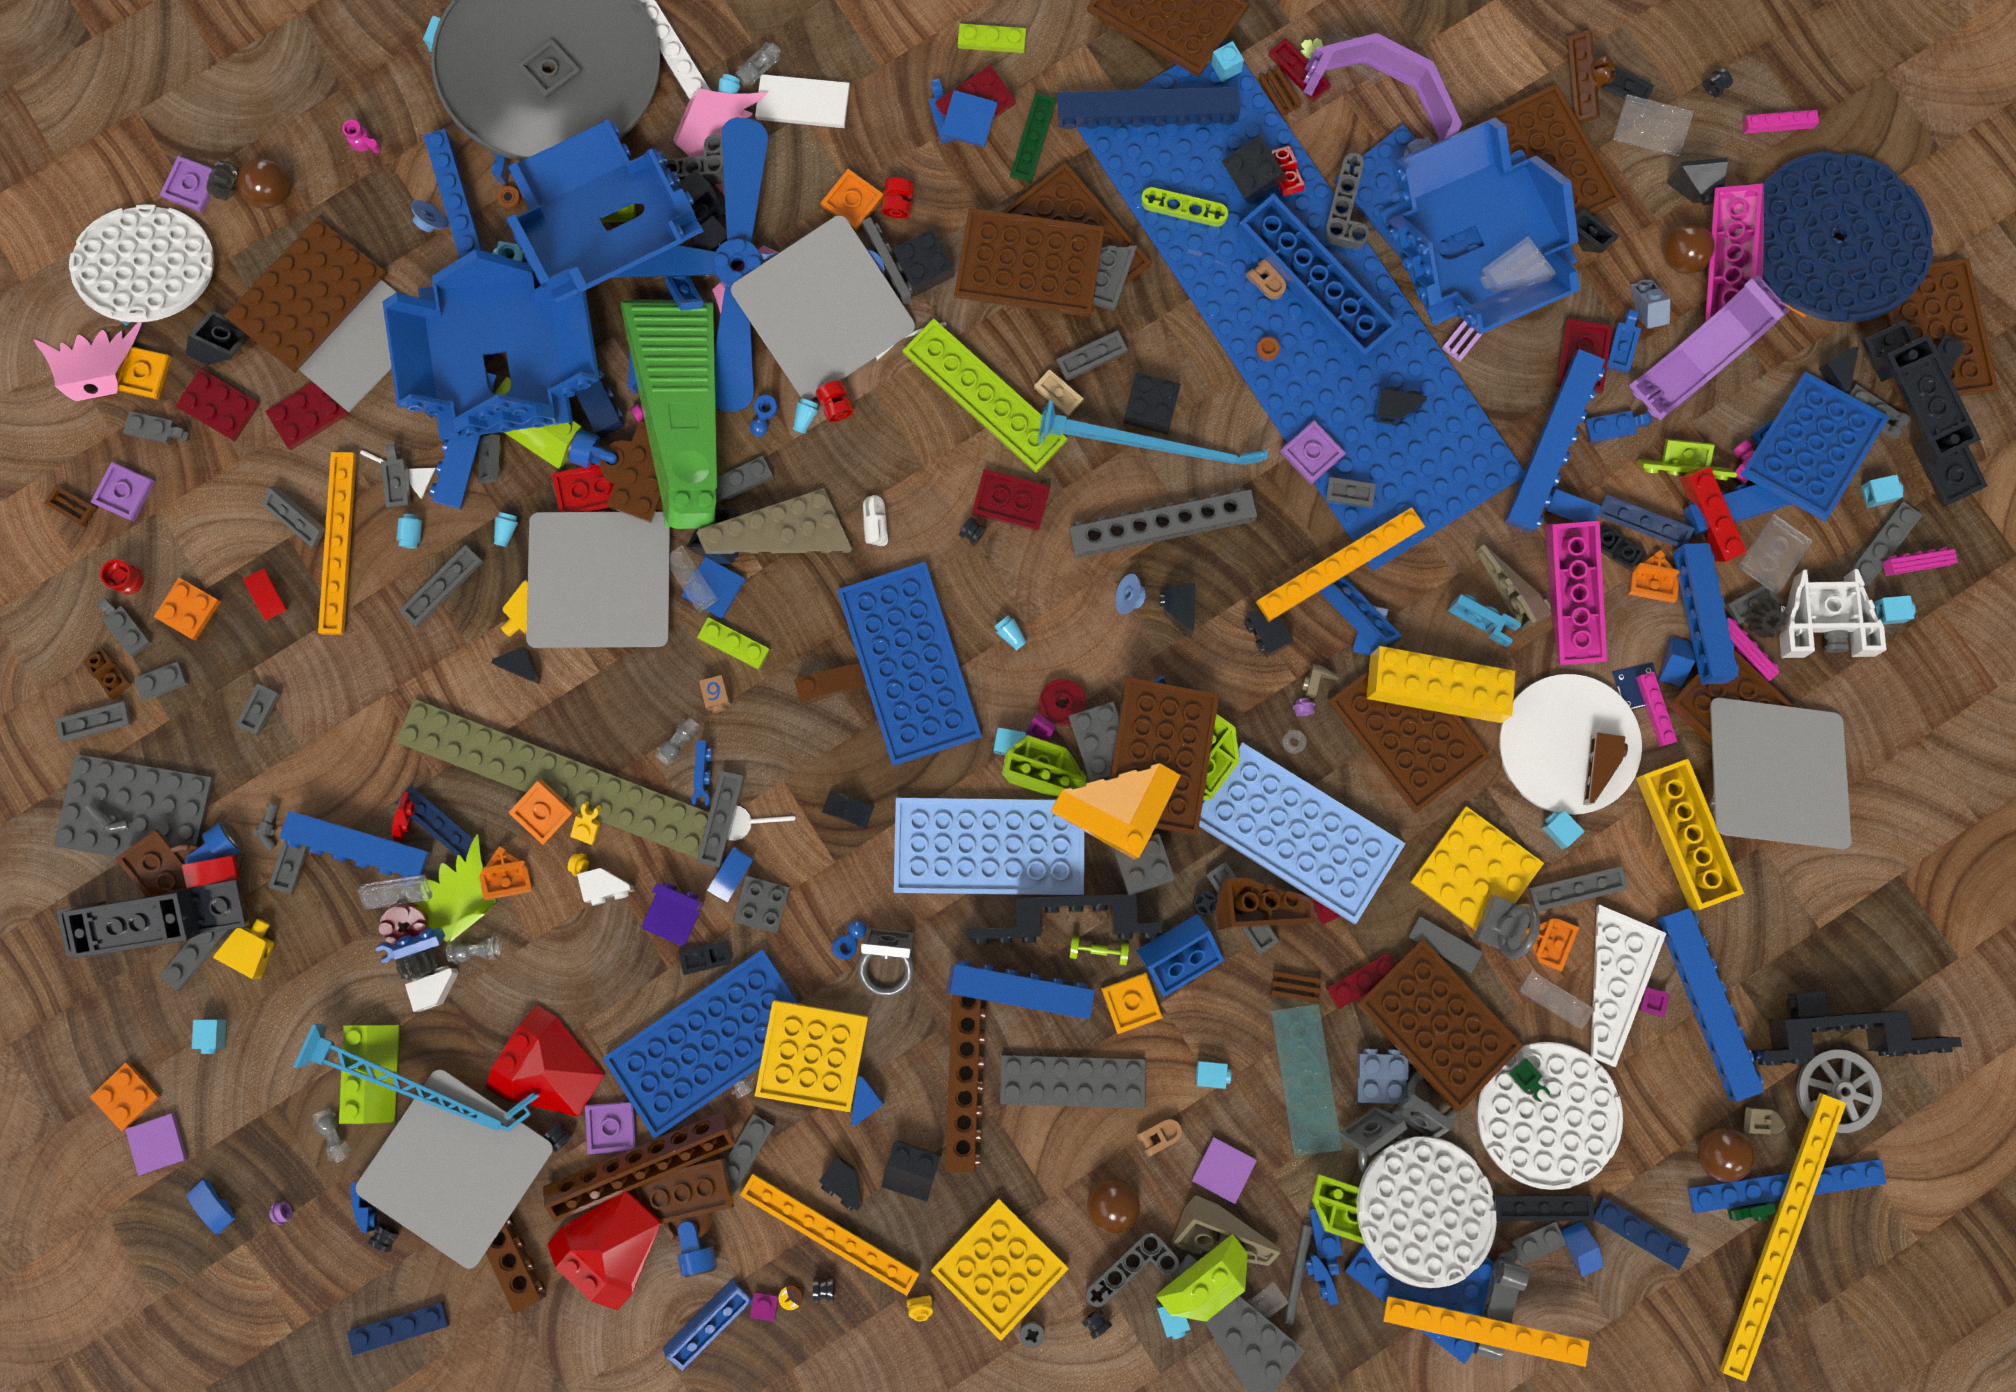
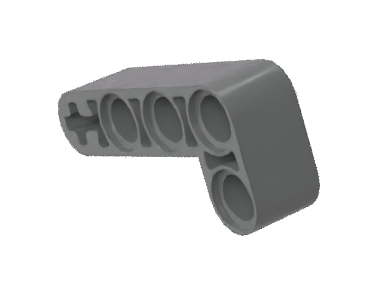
[665,134,724,185]
[1325,153,1370,250]
[1085,1231,1179,1307]
[1474,1259,1529,1361]

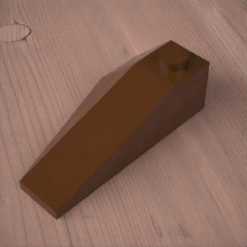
[1216,878,1316,930]

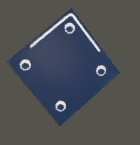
[1612,662,1663,710]

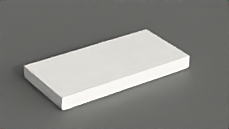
[755,74,850,128]

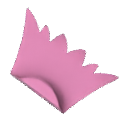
[674,88,767,195]
[34,322,142,401]

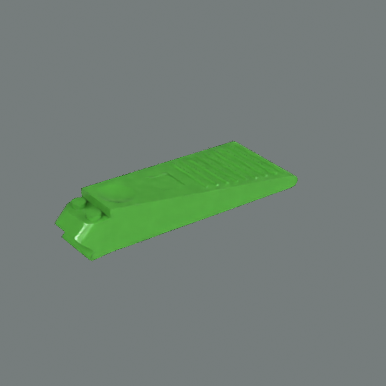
[621,299,717,529]

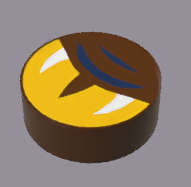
[778,1285,803,1311]

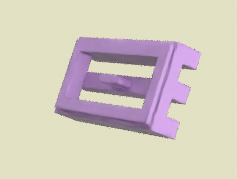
[1442,321,1483,362]

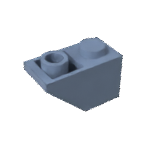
[1630,280,1670,329]

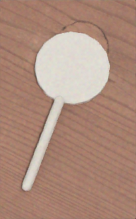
[728,806,796,840]

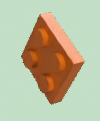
[821,169,884,232]
[154,578,221,641]
[509,778,575,845]
[90,1062,161,1131]

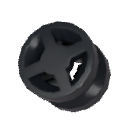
[1703,67,1733,97]
[959,517,987,546]
[1193,891,1217,916]
[543,1122,573,1153]
[368,1223,399,1252]
[813,1277,835,1303]
[1081,1308,1112,1339]

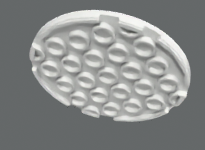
[69,204,214,322]
[1499,674,1642,815]
[1476,1042,1623,1190]
[1357,1136,1497,1288]

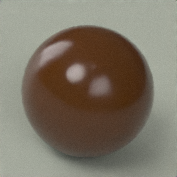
[237,158,289,209]
[1663,223,1715,274]
[1698,1127,1754,1182]
[1087,1178,1140,1234]

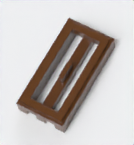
[1258,67,1301,117]
[44,484,98,528]
[1270,971,1322,1003]

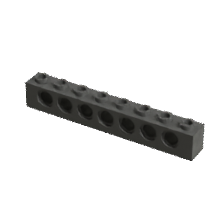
[1069,488,1257,559]

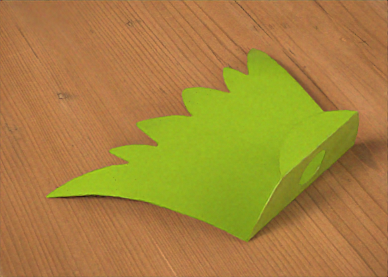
[388,834,497,943]

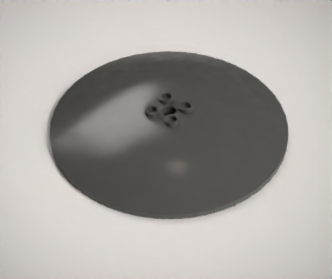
[431,0,660,161]

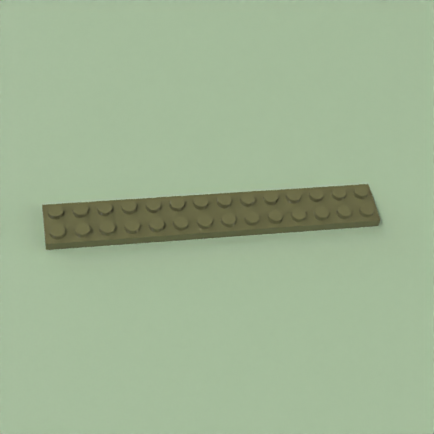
[396,699,710,858]

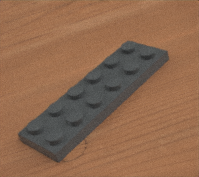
[1000,1055,1145,1108]

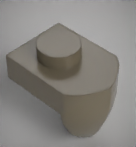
[1302,664,1339,699]
[1744,1107,1786,1134]

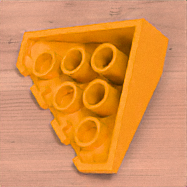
[1050,763,1181,859]

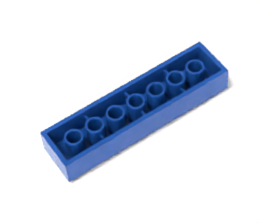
[1237,193,1399,364]

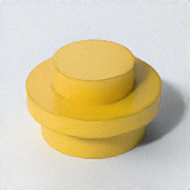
[568,853,589,877]

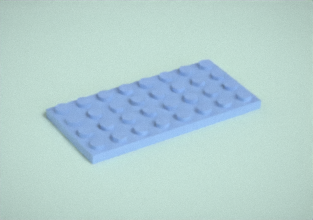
[1199,743,1406,924]
[894,798,1084,896]

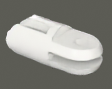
[863,495,888,546]

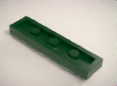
[1010,92,1057,184]

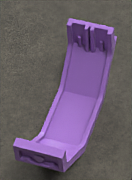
[1303,33,1462,142]
[1629,275,1790,421]

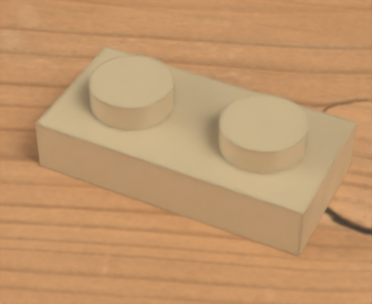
[1034,369,1084,417]

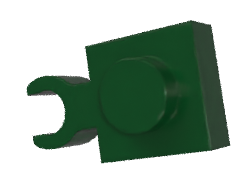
[1507,1058,1550,1102]
[1727,1202,1777,1221]

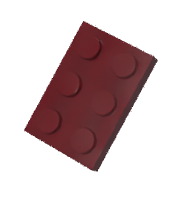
[935,65,1016,142]
[1556,318,1612,394]
[175,368,260,442]
[265,382,349,450]
[972,469,1051,532]

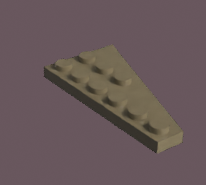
[697,488,852,554]

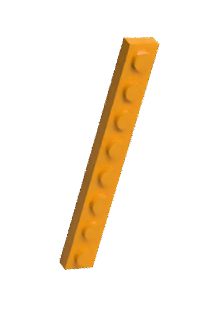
[318,452,357,635]
[1256,508,1425,622]
[740,1173,919,1296]
[1383,1296,1590,1367]

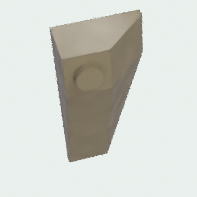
[1475,545,1552,631]
[1171,1195,1281,1266]

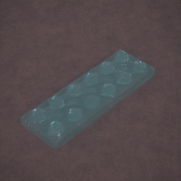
[1270,1004,1342,1157]

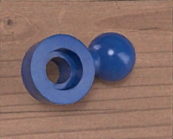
[750,395,778,437]
[831,920,867,960]

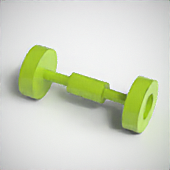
[1069,934,1129,966]

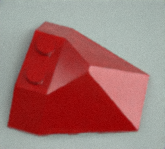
[485,1005,605,1117]
[547,1191,662,1311]

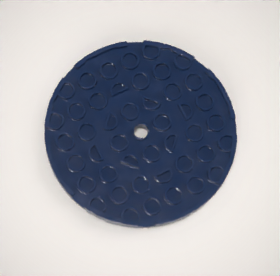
[1762,152,1934,322]

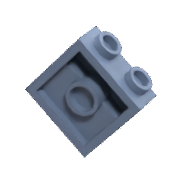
[1357,1049,1408,1104]

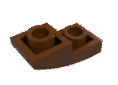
[83,647,132,699]

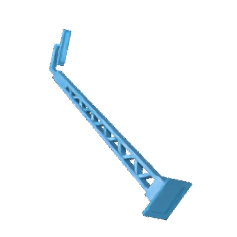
[1037,400,1268,465]
[293,1023,540,1132]

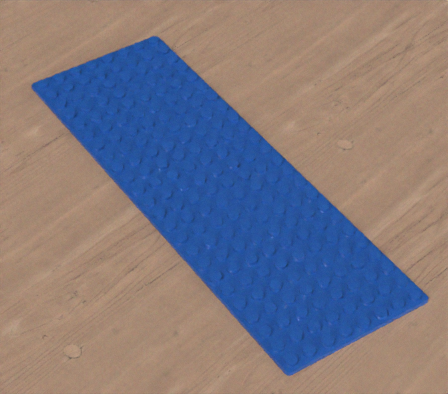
[1077,38,1525,570]

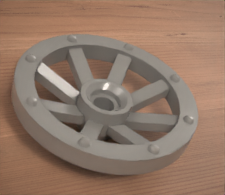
[1796,1049,1882,1133]

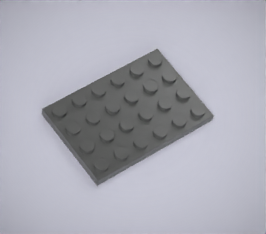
[53,754,215,857]

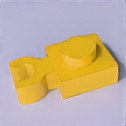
[570,801,601,845]

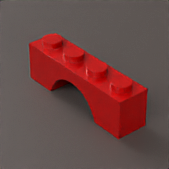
[1679,466,1747,562]

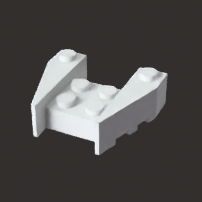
[1779,569,1886,658]

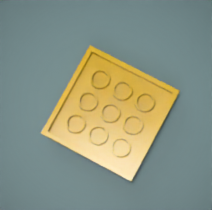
[1410,806,1544,931]
[755,1000,868,1112]
[931,1198,1069,1341]

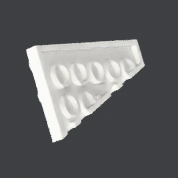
[1590,905,1666,1067]

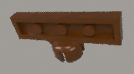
[1568,30,1616,124]

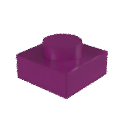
[1026,713,1057,742]
[1638,987,1670,1017]
[750,1291,779,1322]

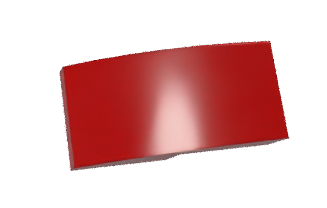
[1272,146,1305,197]
[243,568,287,621]
[392,792,415,842]
[182,855,239,888]

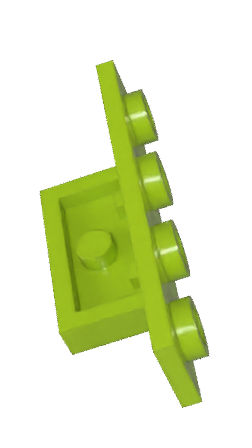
[1638,439,1737,480]

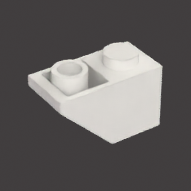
[577,868,635,906]
[405,965,458,1012]

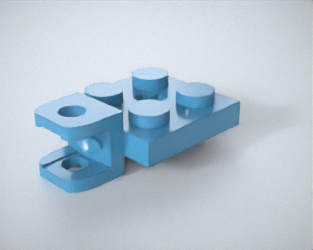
[1447,594,1521,647]

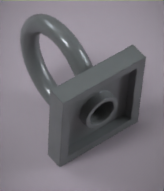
[1473,894,1540,959]
[857,928,914,997]
[1391,1071,1459,1138]
[1339,1106,1407,1175]

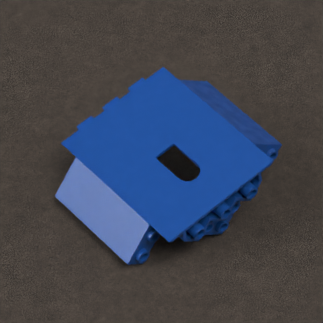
[1378,117,1580,334]
[506,119,704,303]
[382,249,600,440]

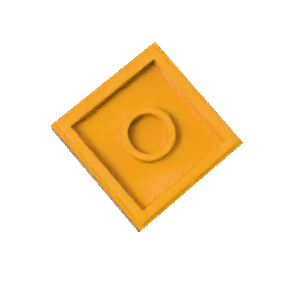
[116,347,172,400]
[1101,973,1163,1034]

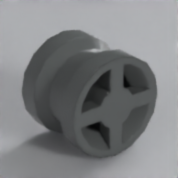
[1824,630,1849,653]
[1020,1320,1044,1348]

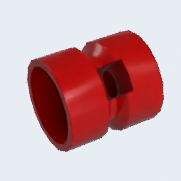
[881,177,914,219]
[815,380,855,423]
[100,559,144,595]

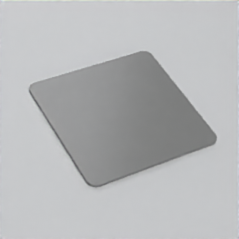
[731,216,915,400]
[526,512,670,648]
[1710,698,1851,849]
[356,1070,553,1269]

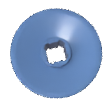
[411,200,448,232]
[1115,574,1146,614]

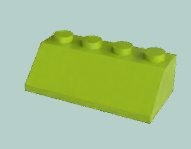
[494,377,584,470]
[339,1025,400,1124]

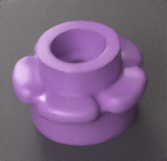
[1293,698,1316,716]
[269,1201,293,1225]

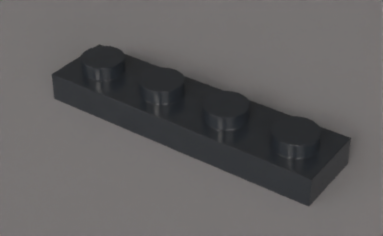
[1493,1195,1594,1221]

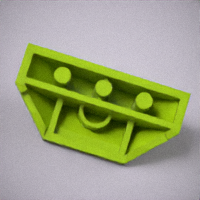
[1203,714,1240,801]
[1002,735,1087,797]
[1312,1175,1365,1244]
[1155,1234,1248,1322]

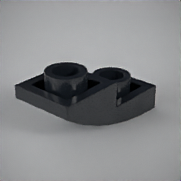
[1600,525,1646,572]

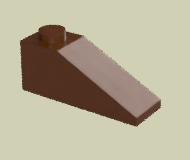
[794,663,867,706]
[1583,732,1628,806]

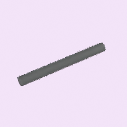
[1284,1225,1312,1325]

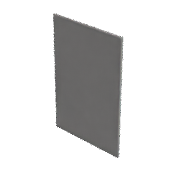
[299,280,396,412]

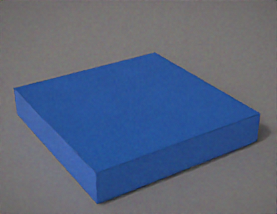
[941,90,998,148]
[682,557,746,620]

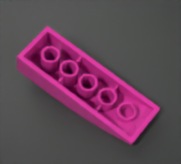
[1705,184,1764,322]
[1545,521,1607,665]

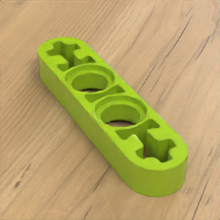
[1141,187,1228,227]

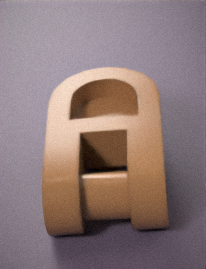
[1246,259,1286,299]
[1136,1119,1182,1157]

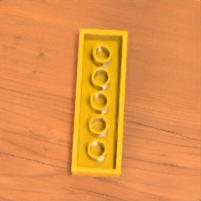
[1367,646,1515,723]
[1636,759,1744,911]

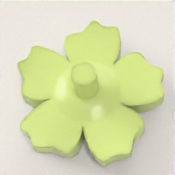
[1300,38,1324,61]

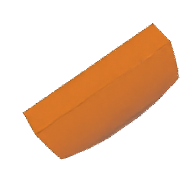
[1628,550,1680,603]
[479,846,532,901]
[1526,918,1580,972]

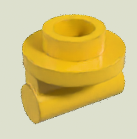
[907,1295,933,1321]

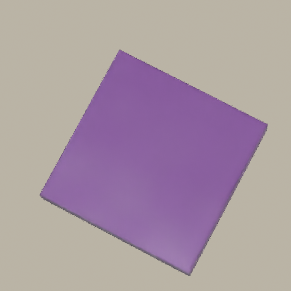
[160,155,221,213]
[1280,420,1346,485]
[91,462,155,522]
[585,1101,637,1154]
[125,1113,188,1176]
[1191,1137,1257,1204]

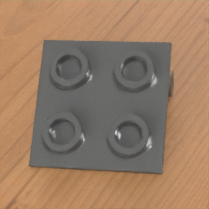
[733,876,789,933]

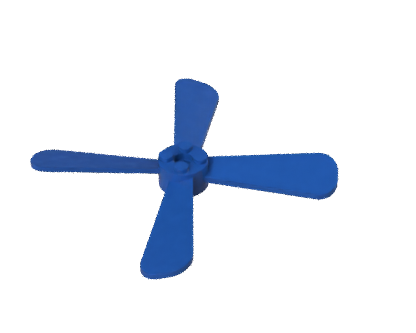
[611,117,884,412]

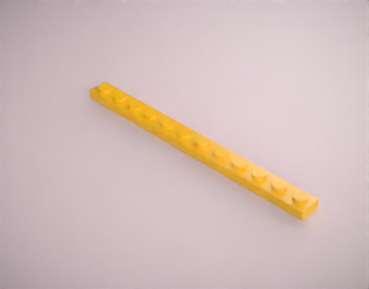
[1720,1093,1846,1382]

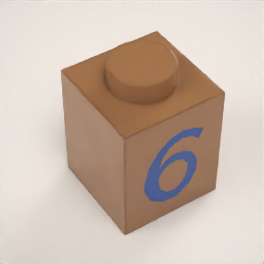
[699,675,732,713]

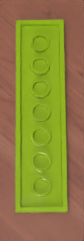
[902,318,1068,473]

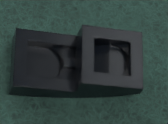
[678,941,731,976]

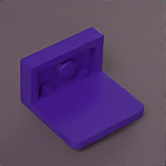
[642,881,704,945]

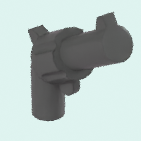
[82,803,129,837]
[252,803,279,851]

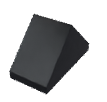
[1576,209,1619,253]
[1819,346,1859,393]
[491,647,541,684]
[822,791,874,829]

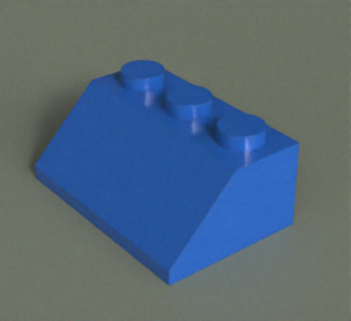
[1136,914,1224,997]

